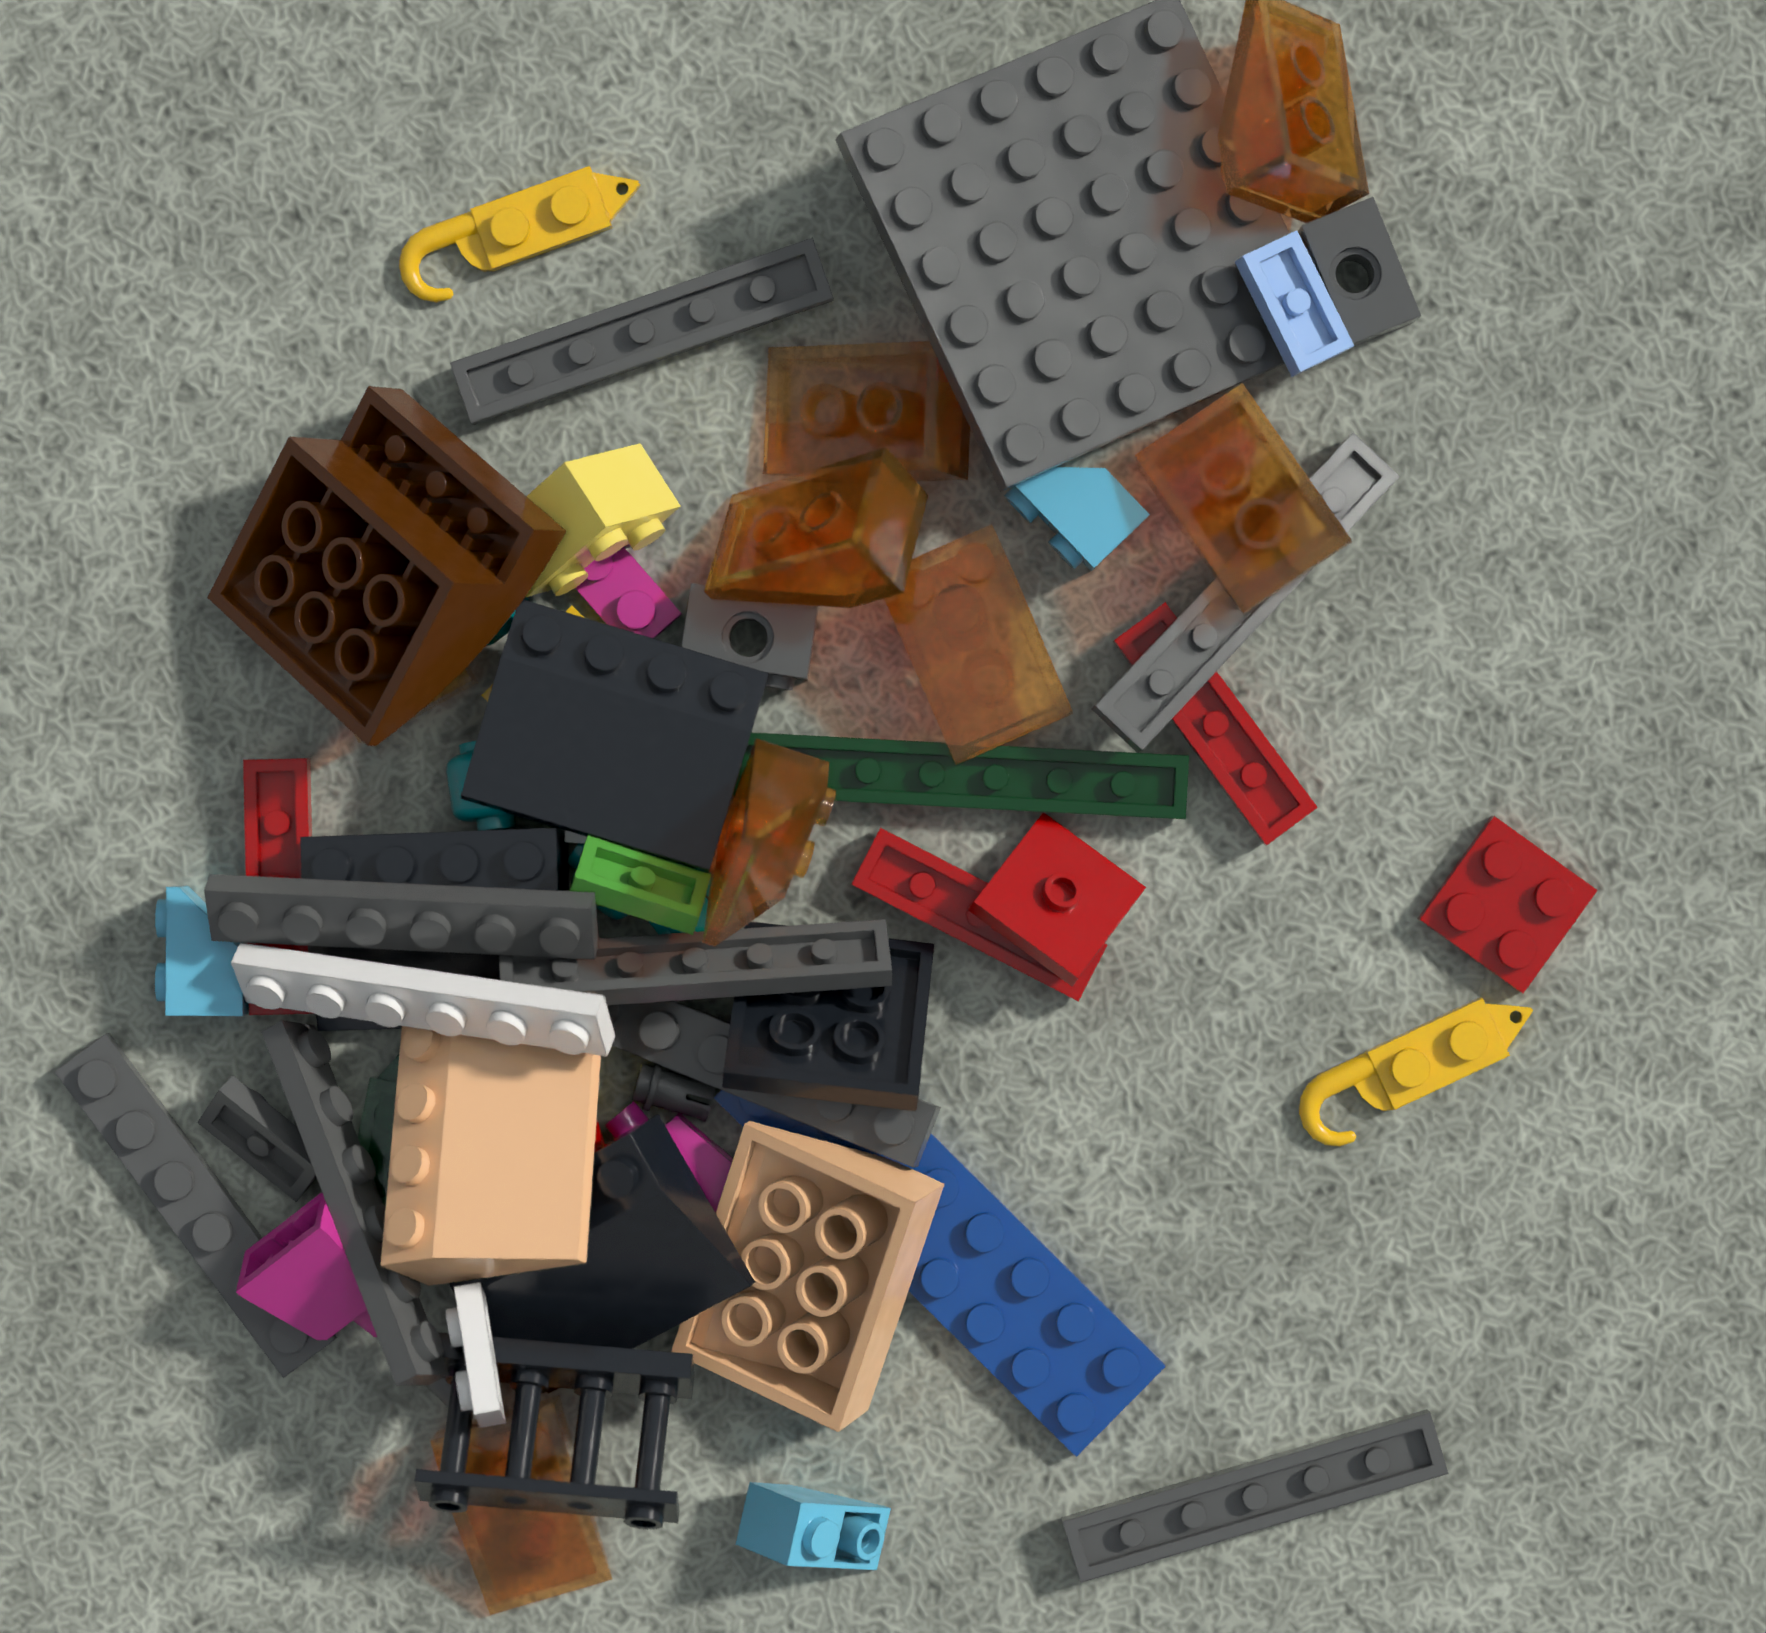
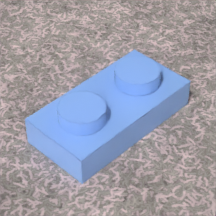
[1235,230,1354,377]

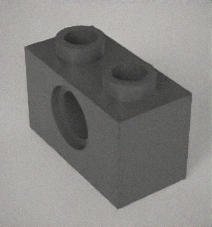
[1298,197,1421,348]
[681,583,819,691]

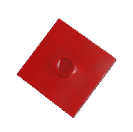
[968,812,1146,986]

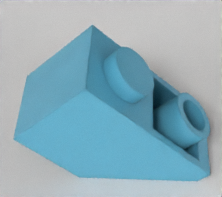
[1004,467,1150,571]
[155,886,249,1016]
[735,1482,891,1570]

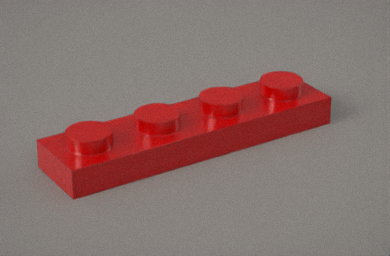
[1113,602,1318,846]
[243,758,314,1015]
[851,827,1108,1002]

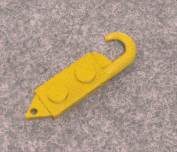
[399,166,640,303]
[1299,997,1533,1147]

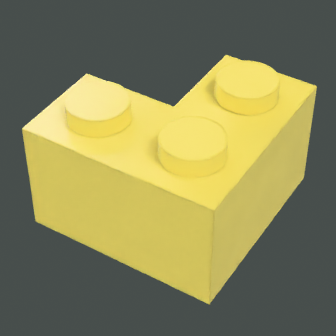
[525,443,681,597]

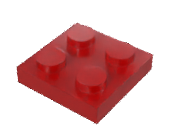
[1417,816,1598,994]

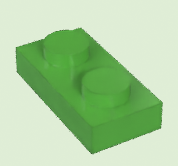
[570,835,711,935]

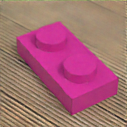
[576,547,682,639]

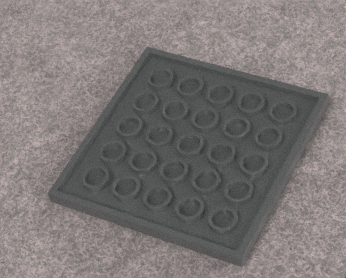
[835,0,1290,492]

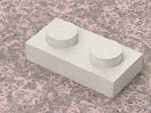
[446,1282,506,1428]

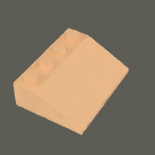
[380,1026,601,1286]
[671,1121,944,1432]

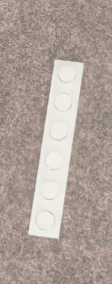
[231,943,615,1056]

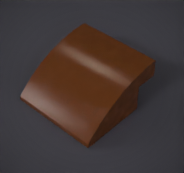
[207,386,567,746]

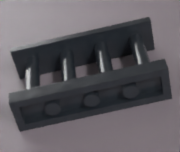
[414,1332,695,1530]

